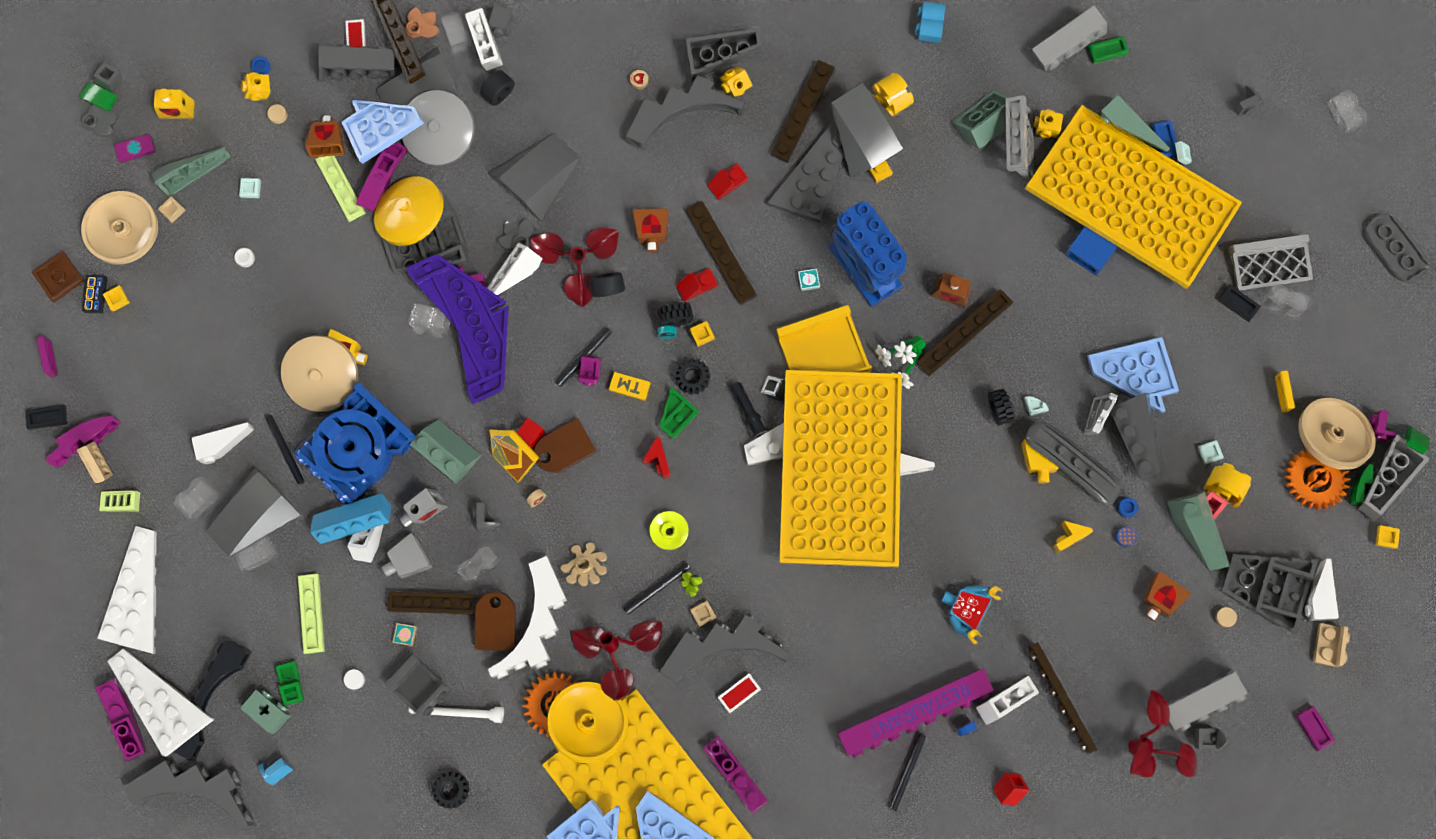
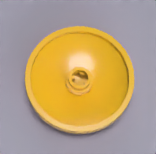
[374,176,444,246]
[547,682,628,763]

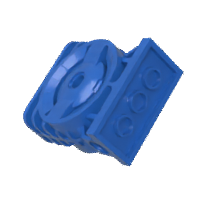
[829,202,907,308]
[294,382,416,505]

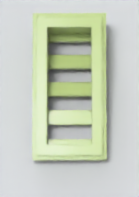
[99,491,140,512]

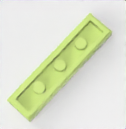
[315,156,366,222]
[298,574,325,654]

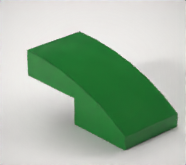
[79,82,118,113]
[1404,425,1429,455]
[1349,464,1373,505]
[275,660,304,706]

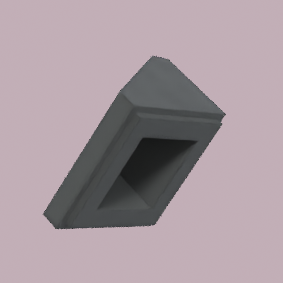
[760,376,785,401]

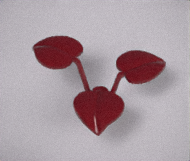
[531,228,619,307]
[572,621,663,701]
[1128,690,1197,778]

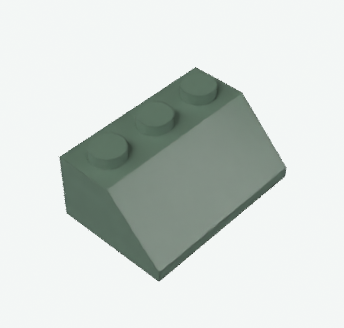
[951,90,1011,149]
[409,420,482,485]

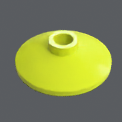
[650,511,689,550]

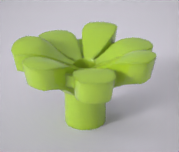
[680,572,702,597]

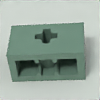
[240,690,291,734]

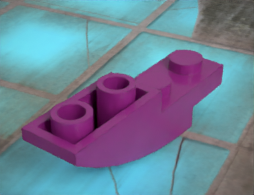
[356,142,407,212]
[45,416,121,468]
[95,678,146,761]
[703,736,769,814]

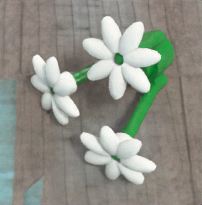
[875,336,926,389]

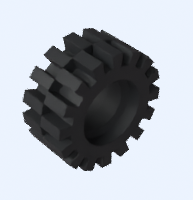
[657,302,694,327]
[675,358,710,395]
[988,388,1014,426]
[431,772,470,809]

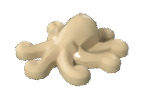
[561,543,607,586]

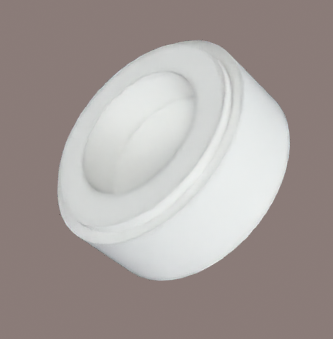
[234,248,255,267]
[344,669,365,690]

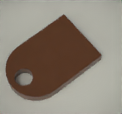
[534,418,597,473]
[475,591,516,651]

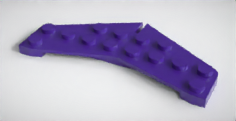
[406,255,509,405]

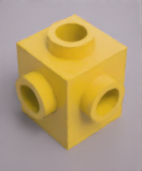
[720,66,752,97]
[241,72,270,101]
[1033,110,1063,138]

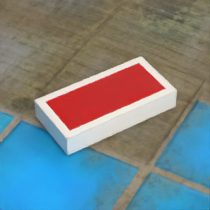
[346,19,366,48]
[718,674,761,714]

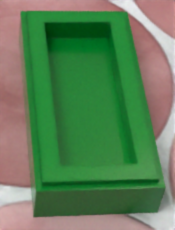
[1088,36,1129,64]

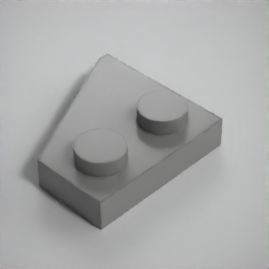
[1084,393,1118,436]

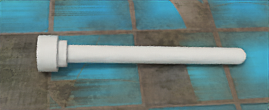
[409,707,504,723]

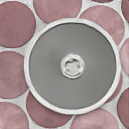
[402,90,475,165]

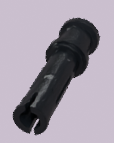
[730,382,768,439]

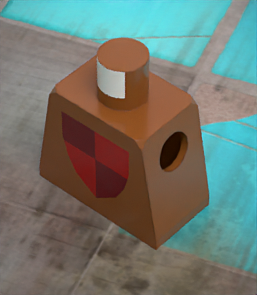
[305,116,345,158]
[633,208,669,253]
[931,273,971,308]
[1143,571,1192,622]

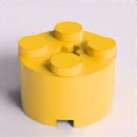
[872,72,914,116]
[1203,463,1251,508]

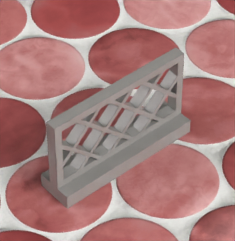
[1006,95,1034,182]
[1228,234,1313,291]

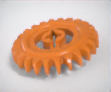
[1284,449,1350,510]
[522,672,578,737]

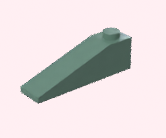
[1100,95,1170,152]
[152,147,231,197]
[1167,491,1230,571]

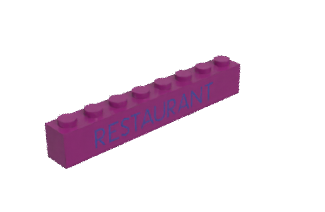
[837,668,994,758]

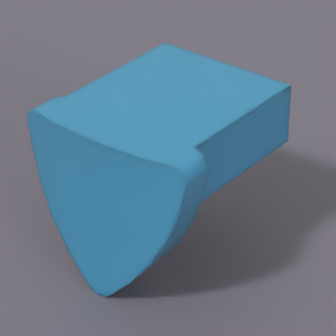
[258,758,293,785]

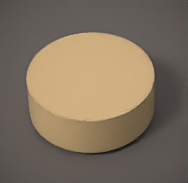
[267,104,287,124]
[1215,607,1237,628]

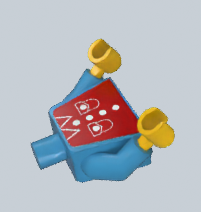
[941,585,1003,644]

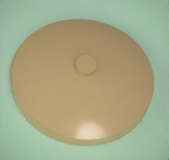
[81,191,158,264]
[281,335,358,412]
[1298,398,1376,470]

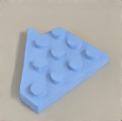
[342,100,424,164]
[1087,337,1179,413]
[636,791,714,839]
[547,799,620,839]

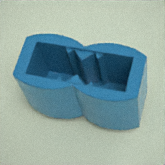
[915,2,946,43]

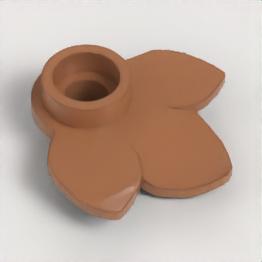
[406,7,440,38]

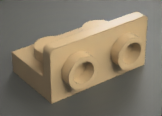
[77,441,113,483]
[1313,623,1350,667]

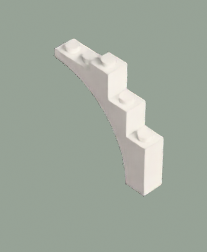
[488,556,567,679]

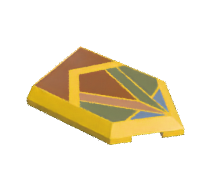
[489,429,540,483]

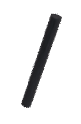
[555,328,612,387]
[265,415,305,485]
[624,562,691,615]
[889,733,927,811]

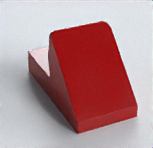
[707,163,748,200]
[676,268,718,302]
[643,437,671,479]

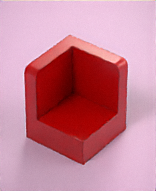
[517,418,545,450]
[993,773,1029,805]

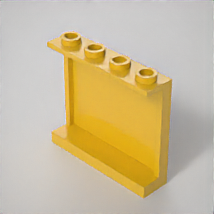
[776,305,872,373]

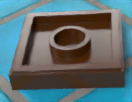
[31,251,85,303]

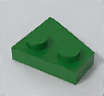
[659,387,699,440]

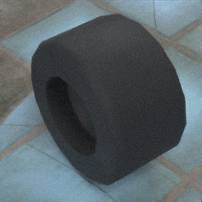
[480,70,515,106]
[589,272,625,298]

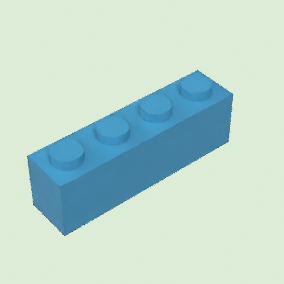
[310,493,391,544]

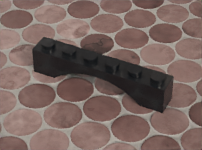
[173,640,251,760]

